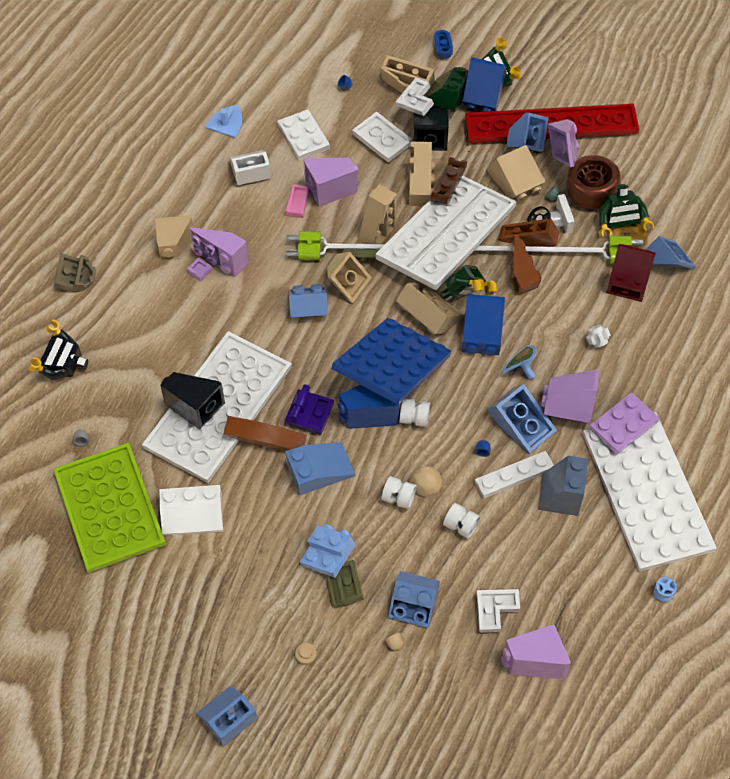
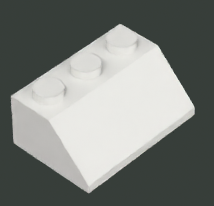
[160,485,223,536]

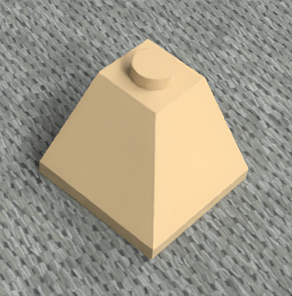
[155,215,193,258]
[327,251,372,303]

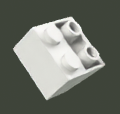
[229,150,271,186]

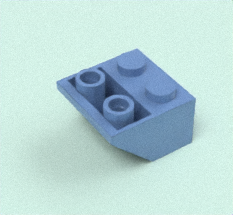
[289,284,328,318]
[388,571,440,628]
[197,686,258,746]

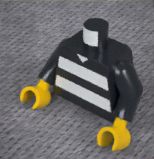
[28,320,88,380]

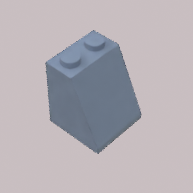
[538,456,588,516]

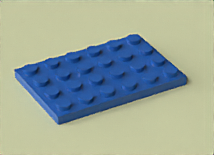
[331,318,452,405]

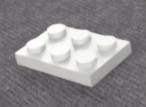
[277,110,330,160]
[352,112,413,163]

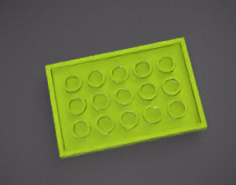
[53,442,166,573]

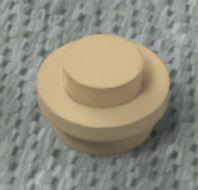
[295,643,317,664]

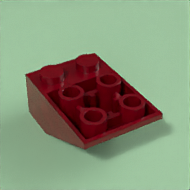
[606,244,656,302]

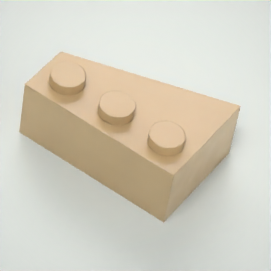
[381,55,435,97]
[409,142,434,206]
[358,184,397,244]

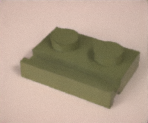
[327,560,364,608]

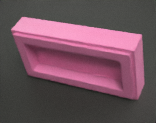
[285,184,310,218]

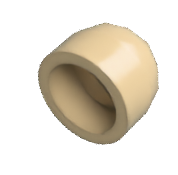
[385,633,404,651]

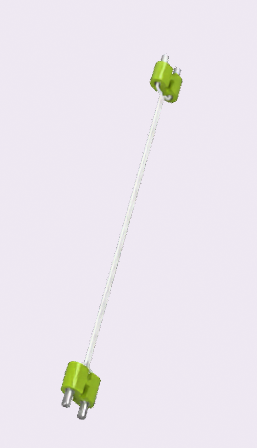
[286,231,643,265]

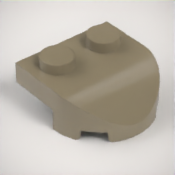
[53,253,96,292]

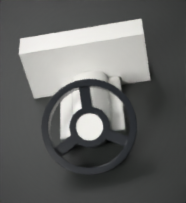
[527,194,575,234]

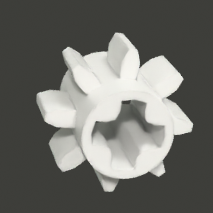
[586,325,611,348]

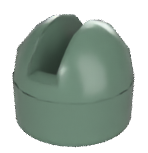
[545,186,561,202]

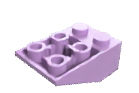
[190,227,249,277]

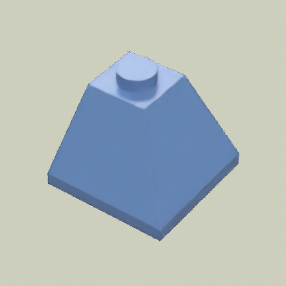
[507,113,549,152]
[646,236,696,269]

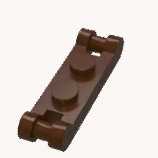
[430,157,467,205]

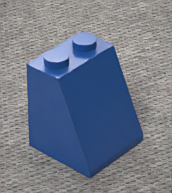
[463,57,507,112]
[462,294,505,356]
[337,385,399,429]

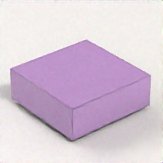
[187,257,213,281]

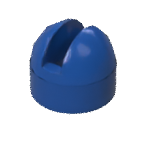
[338,75,353,90]
[475,440,491,457]

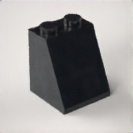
[413,107,449,151]
[160,372,225,429]

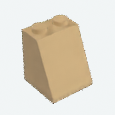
[487,145,545,200]

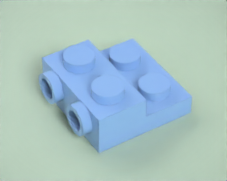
[300,524,355,578]

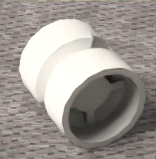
[400,398,431,427]
[381,476,417,509]
[443,503,481,539]

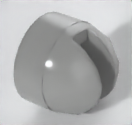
[73,429,89,446]

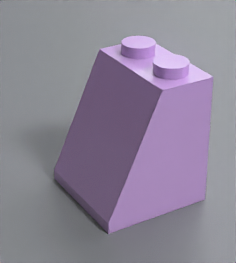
[303,158,359,207]
[541,370,599,423]
[501,624,571,679]

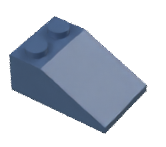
[487,384,557,454]
[285,442,355,495]

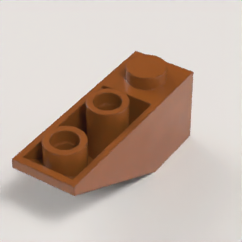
[510,234,541,295]

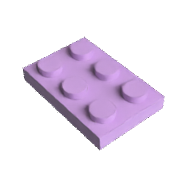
[589,392,660,455]

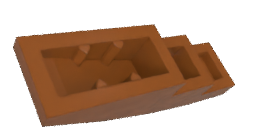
[223,416,307,451]

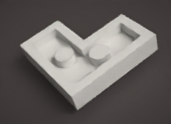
[396,78,434,116]
[477,589,520,633]

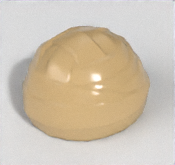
[410,466,443,497]

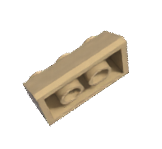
[396,283,464,335]

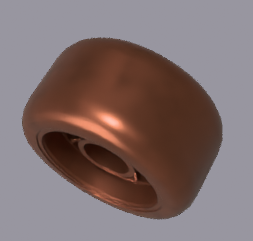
[567,155,621,210]

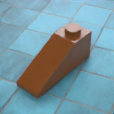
[499,218,559,247]

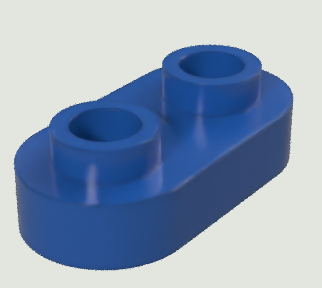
[434,30,453,58]

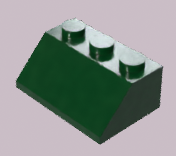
[425,67,468,111]

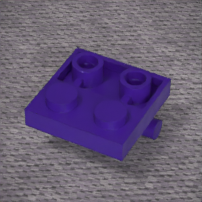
[285,384,334,435]

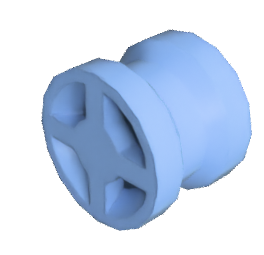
[653,577,677,602]

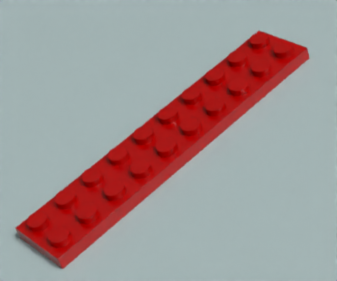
[465,103,640,143]

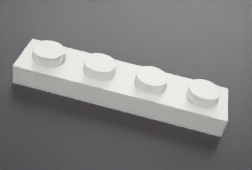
[475,451,554,499]

